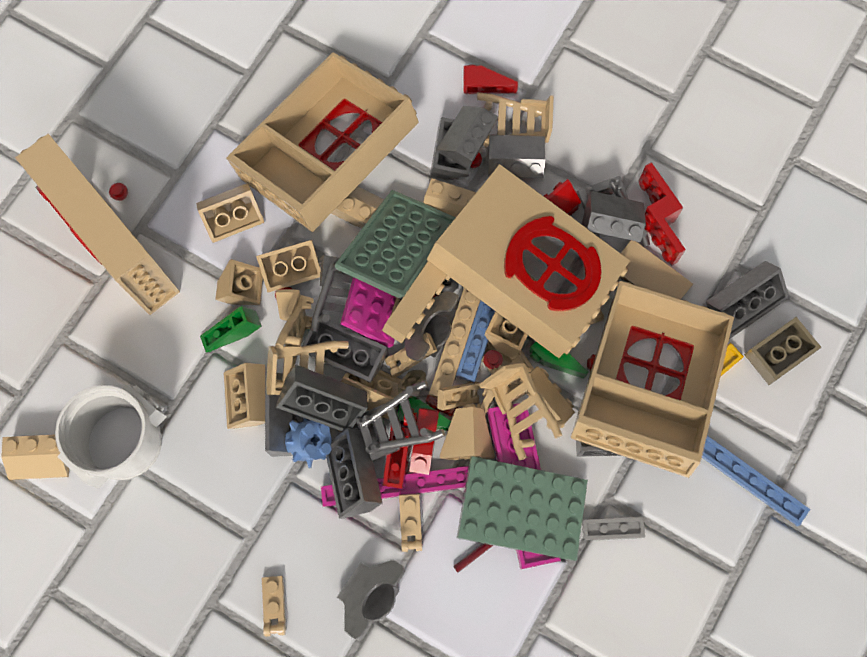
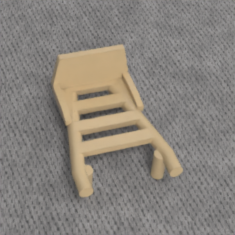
[477,93,554,147]
[275,290,314,381]
[266,341,348,395]
[479,363,565,460]

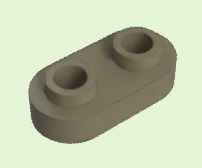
[398,370,426,398]

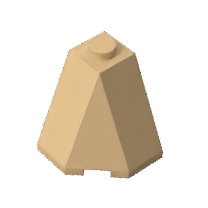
[440,404,495,460]

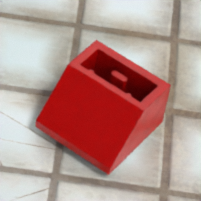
[543,179,581,216]

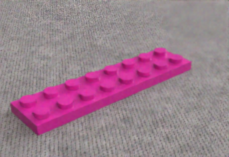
[487,403,561,569]

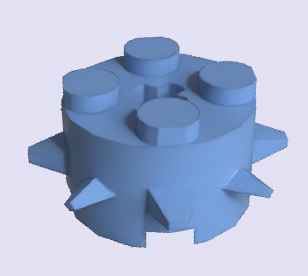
[285,418,331,468]

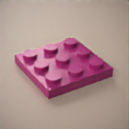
[340,277,396,348]

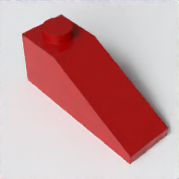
[463,64,518,94]
[409,408,439,475]
[382,426,412,489]

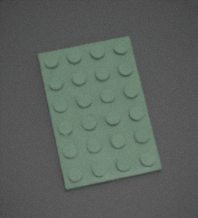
[335,190,456,300]
[457,456,588,561]

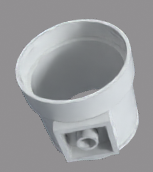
[55,383,166,488]

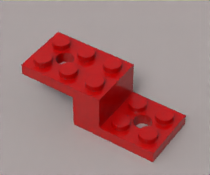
[639,162,686,266]

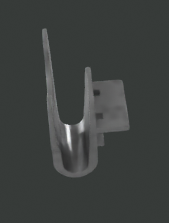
[404,291,459,361]
[337,560,405,640]

